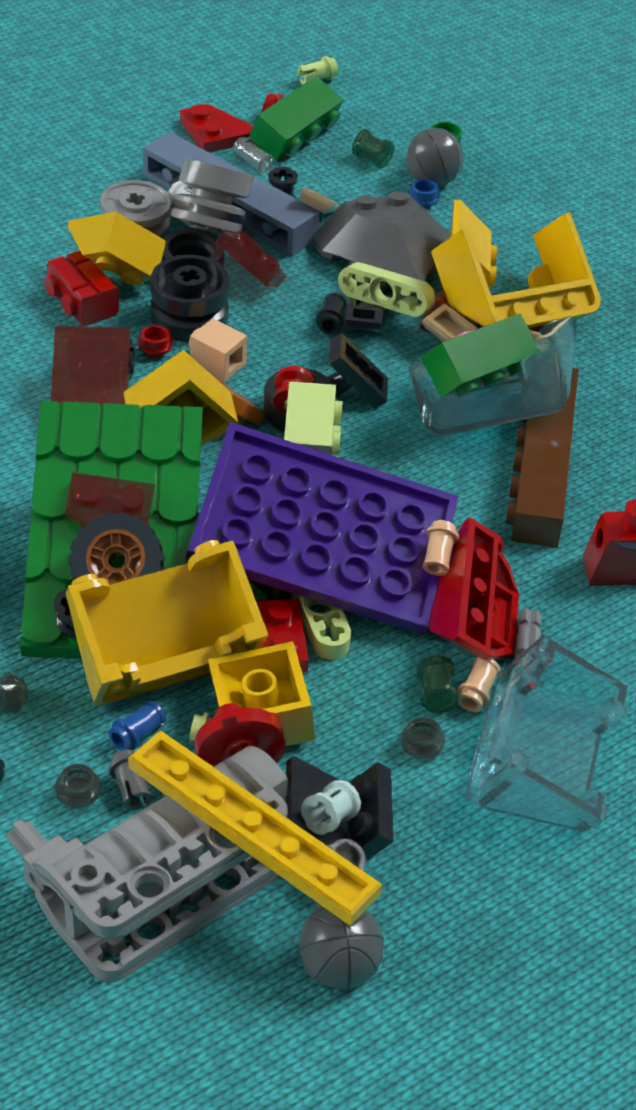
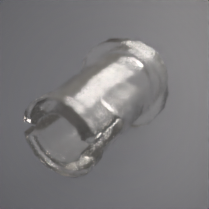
[233,137,274,174]

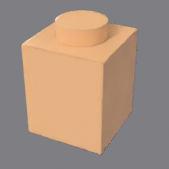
[189,318,247,382]

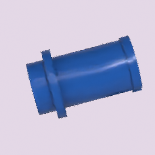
[109,701,166,751]

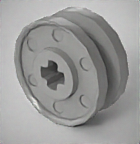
[100,180,171,239]

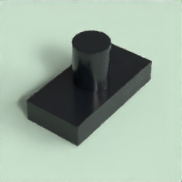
[328,333,388,409]

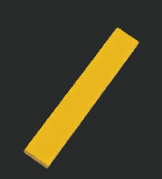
[128,730,382,926]

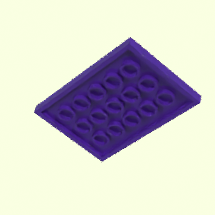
[185,422,459,635]

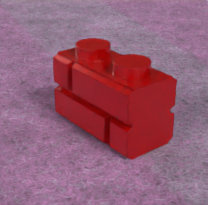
[44,250,119,327]

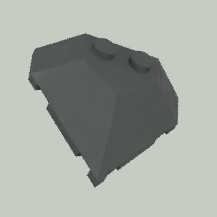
[312,192,450,281]

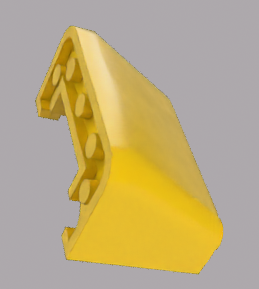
[66,540,268,705]

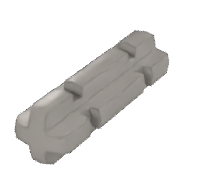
[513,608,542,681]

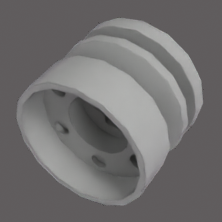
[171,158,254,234]

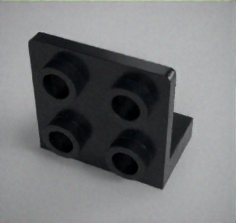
[285,756,394,867]

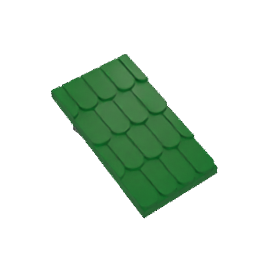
[20,401,203,658]

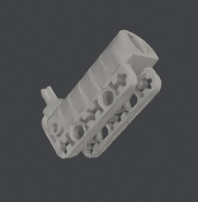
[6,746,288,982]

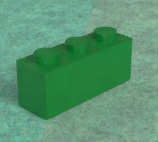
[249,76,344,161]
[421,313,541,398]

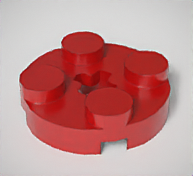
[194,703,286,767]

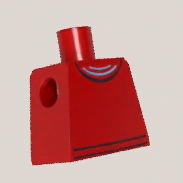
[583,499,636,586]

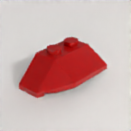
[429,517,519,661]

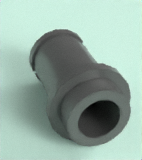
[109,749,152,810]

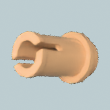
[422,520,459,576]
[457,657,500,712]

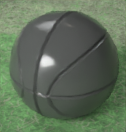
[406,128,463,186]
[299,907,384,990]

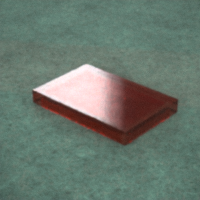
[51,326,130,405]

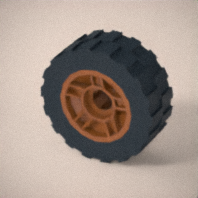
[69,512,165,585]

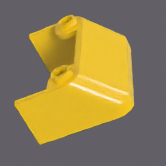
[431,212,601,328]

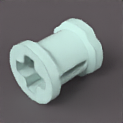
[301,780,361,835]

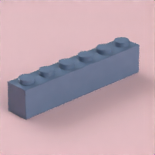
[143,132,320,257]

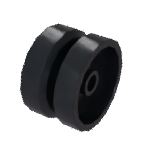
[150,255,229,343]

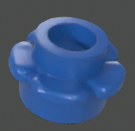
[408,179,440,208]

